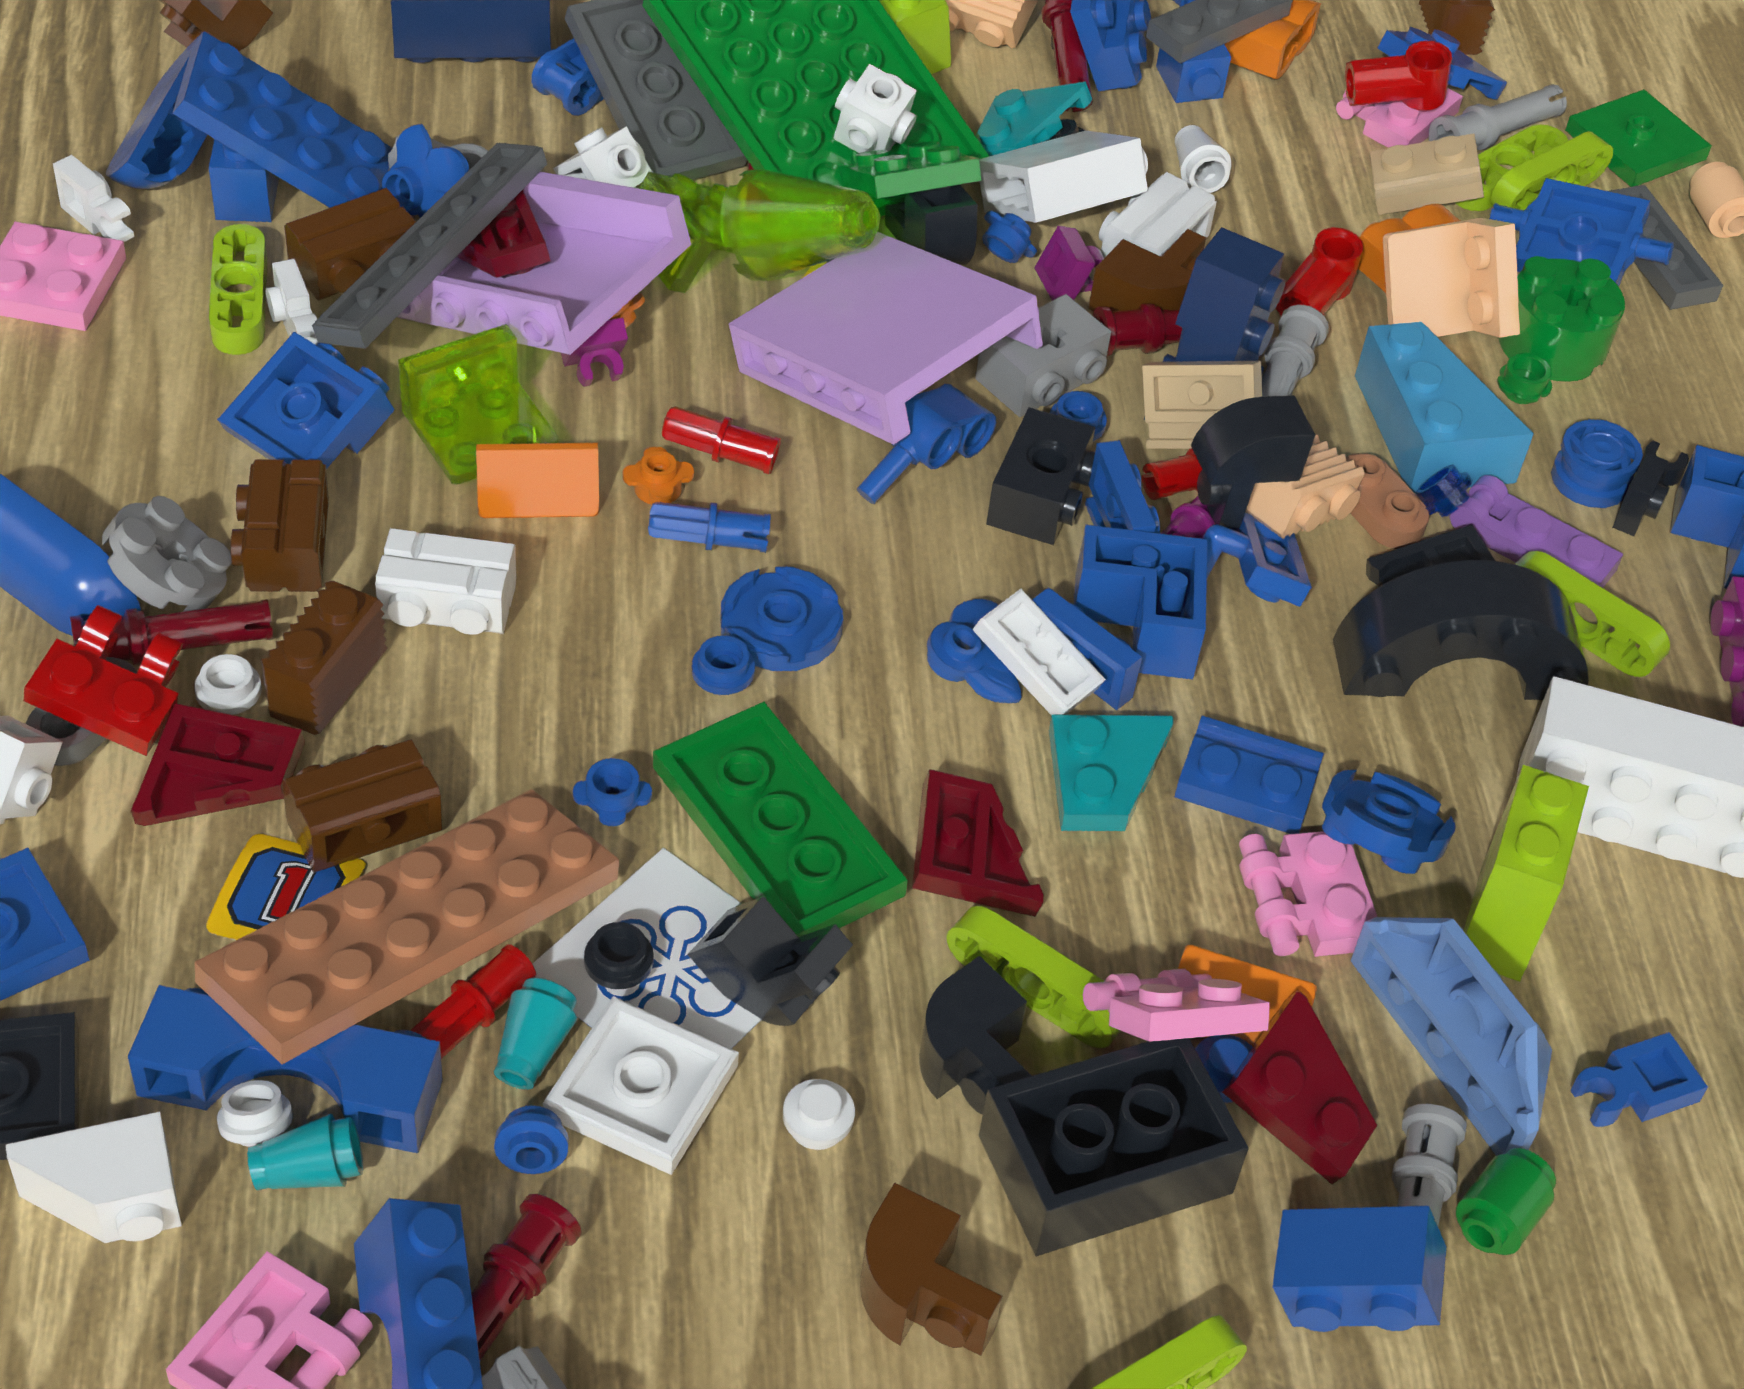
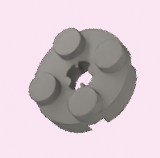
[102,496,232,611]

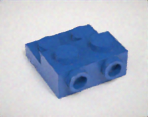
[1070,0,1151,92]
[217,332,395,469]

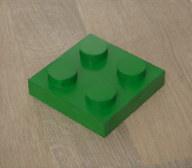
[840,141,981,199]

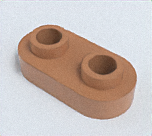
[1346,454,1429,549]

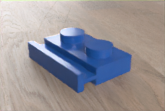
[1085,440,1160,534]
[1174,716,1324,834]

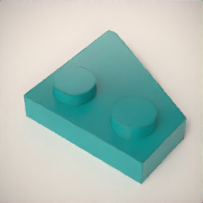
[975,81,1092,156]
[1049,715,1173,831]

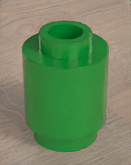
[1456,1148,1556,1255]

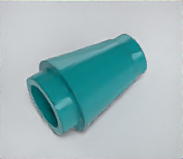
[494,978,577,1090]
[247,1113,363,1191]

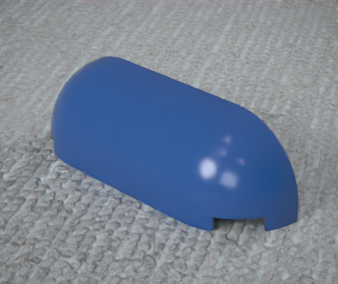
[106,33,207,189]
[0,474,141,636]

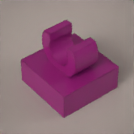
[1034,225,1104,301]
[561,318,628,387]

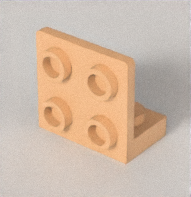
[1383,218,1520,338]

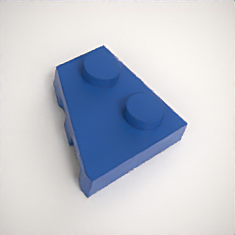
[1377,27,1507,100]

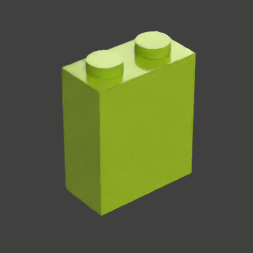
[1464,765,1589,982]

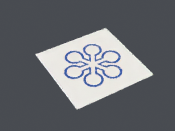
[533,848,762,1049]

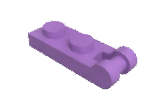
[1450,475,1623,588]

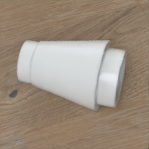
[1175,125,1231,193]

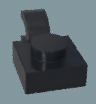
[1612,441,1689,536]

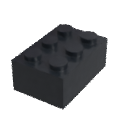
[978,1038,1249,1256]

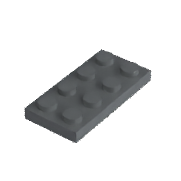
[565,0,747,191]

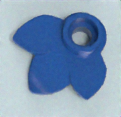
[382,124,469,218]
[927,599,1022,703]

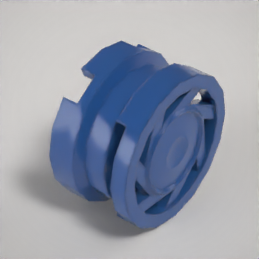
[1551,419,1643,508]

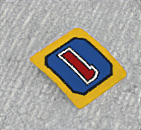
[206,834,366,940]

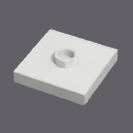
[543,996,739,1175]

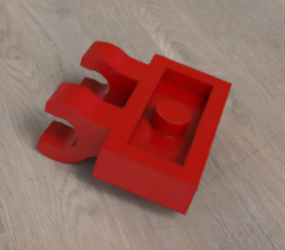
[23,605,183,756]

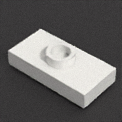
[973,588,1106,716]

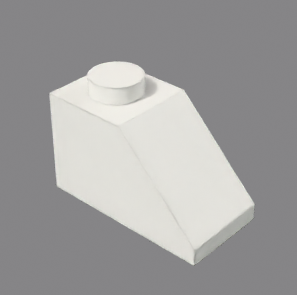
[6,1112,181,1243]

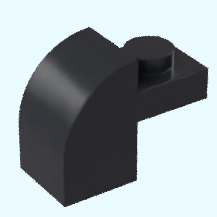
[885,184,978,265]
[1191,395,1316,529]
[687,896,853,1026]
[919,956,1032,1115]

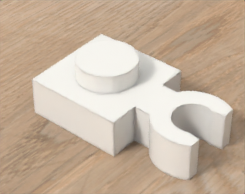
[53,155,134,242]
[266,259,317,344]

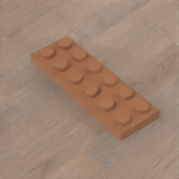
[194,789,619,1064]

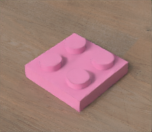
[0,222,126,331]

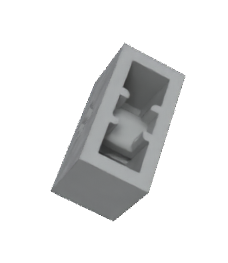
[975,294,1111,417]

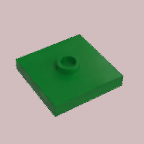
[1565,89,1712,187]

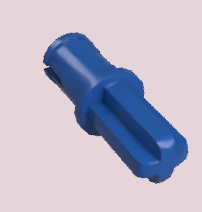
[648,502,771,553]

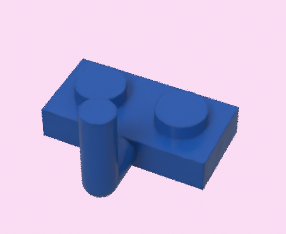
[1202,512,1312,607]

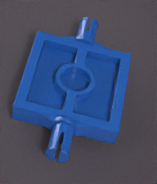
[1489,178,1674,287]

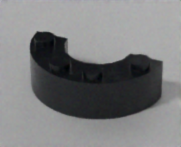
[1333,560,1589,700]

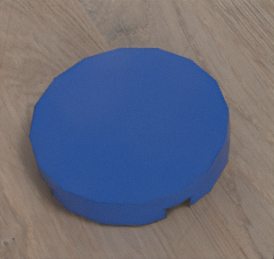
[720,567,844,671]

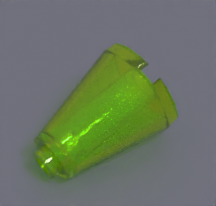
[720,169,880,281]

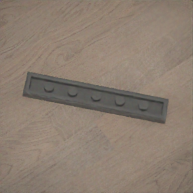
[312,143,547,349]

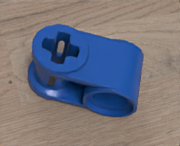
[531,38,604,116]

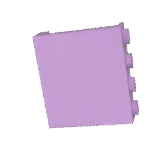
[397,172,691,355]
[729,232,1043,445]

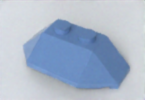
[1351,917,1552,1156]

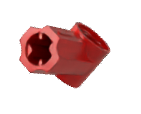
[1345,41,1452,111]
[1275,227,1363,316]

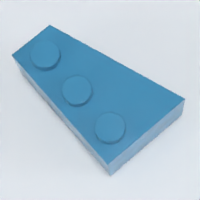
[1355,322,1534,493]

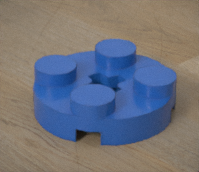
[1322,770,1456,874]

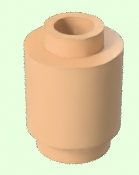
[1690,162,1744,238]

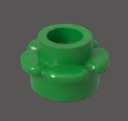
[1497,353,1552,404]

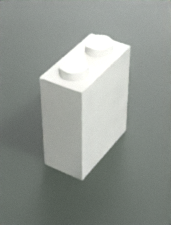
[979,130,1148,223]

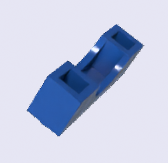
[128,985,443,1153]
[354,1198,483,1389]

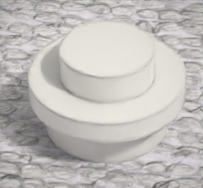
[195,654,262,715]
[783,1079,855,1150]
[217,1080,293,1147]

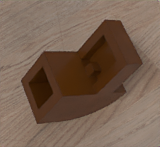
[159,0,273,51]
[1088,229,1206,312]
[860,1183,1003,1356]

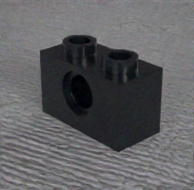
[986,407,1095,545]

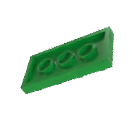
[653,702,908,937]

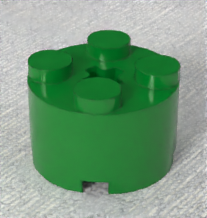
[1499,256,1625,382]

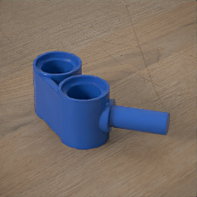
[857,384,996,504]

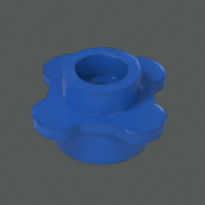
[982,211,1037,263]
[573,758,652,826]

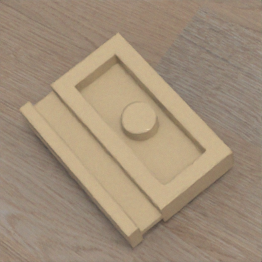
[1370,133,1484,215]
[1142,361,1262,449]

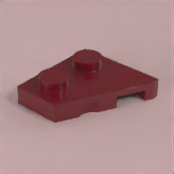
[457,190,551,278]
[131,703,305,826]
[912,769,1044,917]
[1222,990,1377,1185]

